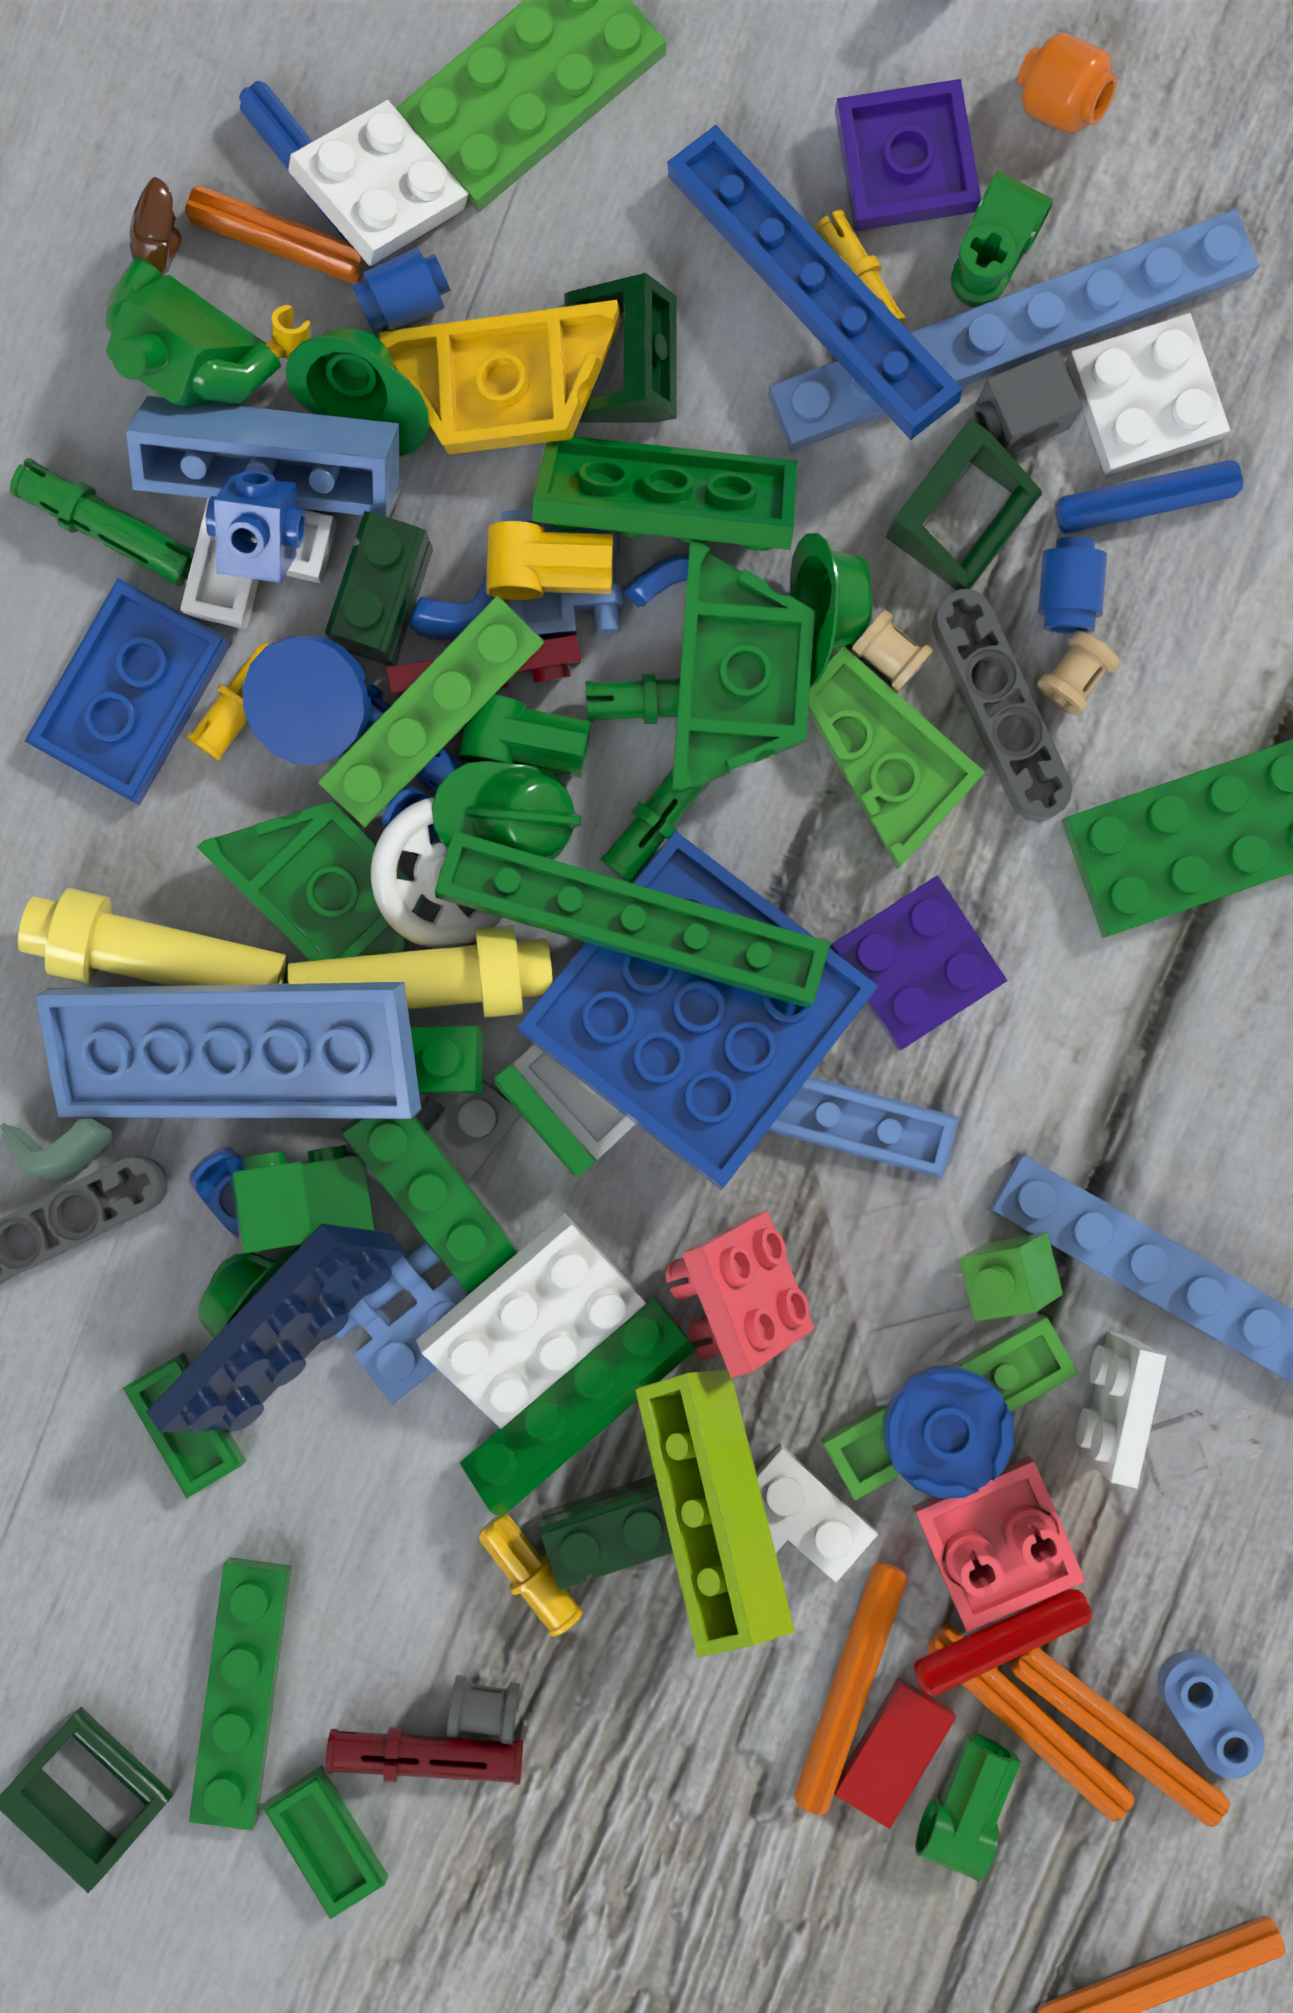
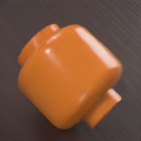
[1018,32,1118,134]

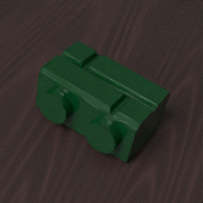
[325,511,433,666]
[539,1474,673,1590]

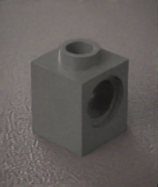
[974,349,1083,454]

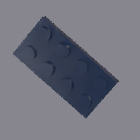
[146,1224,406,1433]

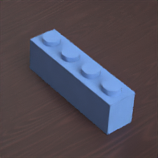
[126,396,400,517]

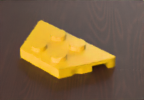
[379,300,622,455]

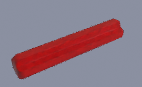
[913,1589,1092,1696]

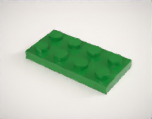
[532,436,798,551]
[1061,739,1293,938]

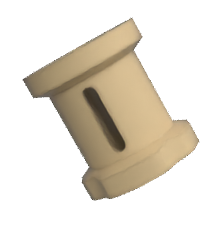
[850,610,934,694]
[1036,630,1120,717]

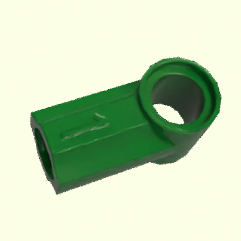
[459,694,591,778]
[915,1733,1021,1881]

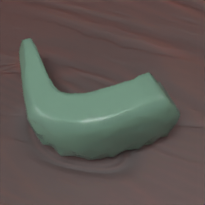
[0,1118,114,1181]

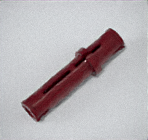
[325,1727,524,1785]

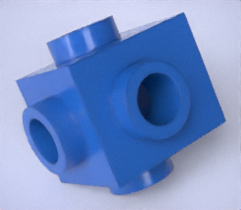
[206,471,306,583]

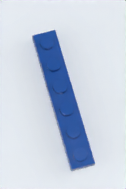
[667,125,963,440]

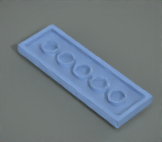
[35,982,421,1119]

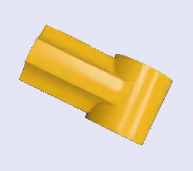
[486,521,613,601]

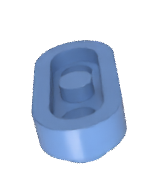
[1158,1651,1264,1779]

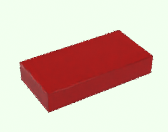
[834,1677,956,1829]

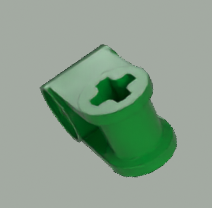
[950,171,1054,307]

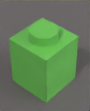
[959,1232,1063,1321]

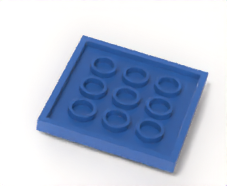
[517,831,878,1190]

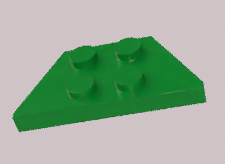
[671,541,815,793]
[197,801,422,961]

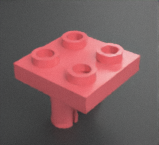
[665,1210,815,1378]
[912,1456,1086,1632]

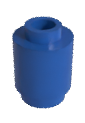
[352,247,451,334]
[1038,537,1107,634]

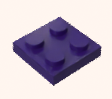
[835,79,981,231]
[830,875,1008,1050]

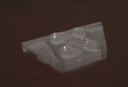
[813,1162,982,1406]

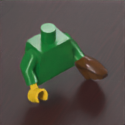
[105,177,310,406]

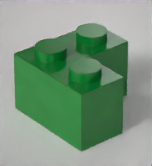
[230,1145,375,1254]

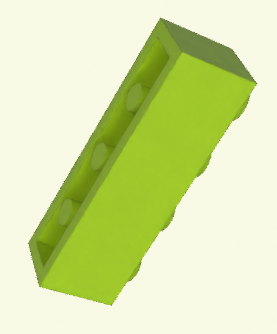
[635,1369,795,1658]

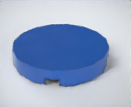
[243,635,371,765]
[883,1365,1014,1498]

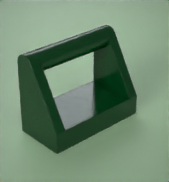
[564,273,677,423]
[886,418,1042,590]
[0,1707,174,1893]

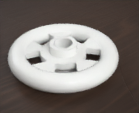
[371,797,502,949]

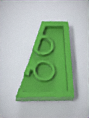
[808,646,986,869]

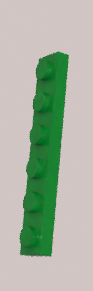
[434,831,831,1009]

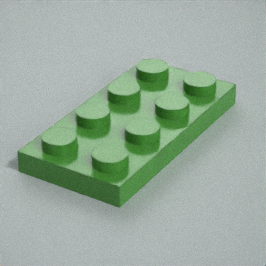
[396,0,666,212]

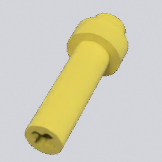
[18,888,288,986]
[288,925,553,1018]

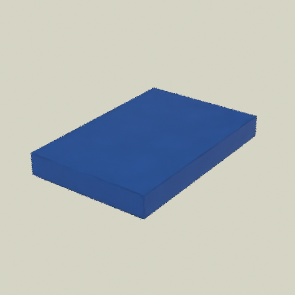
[24,578,232,805]

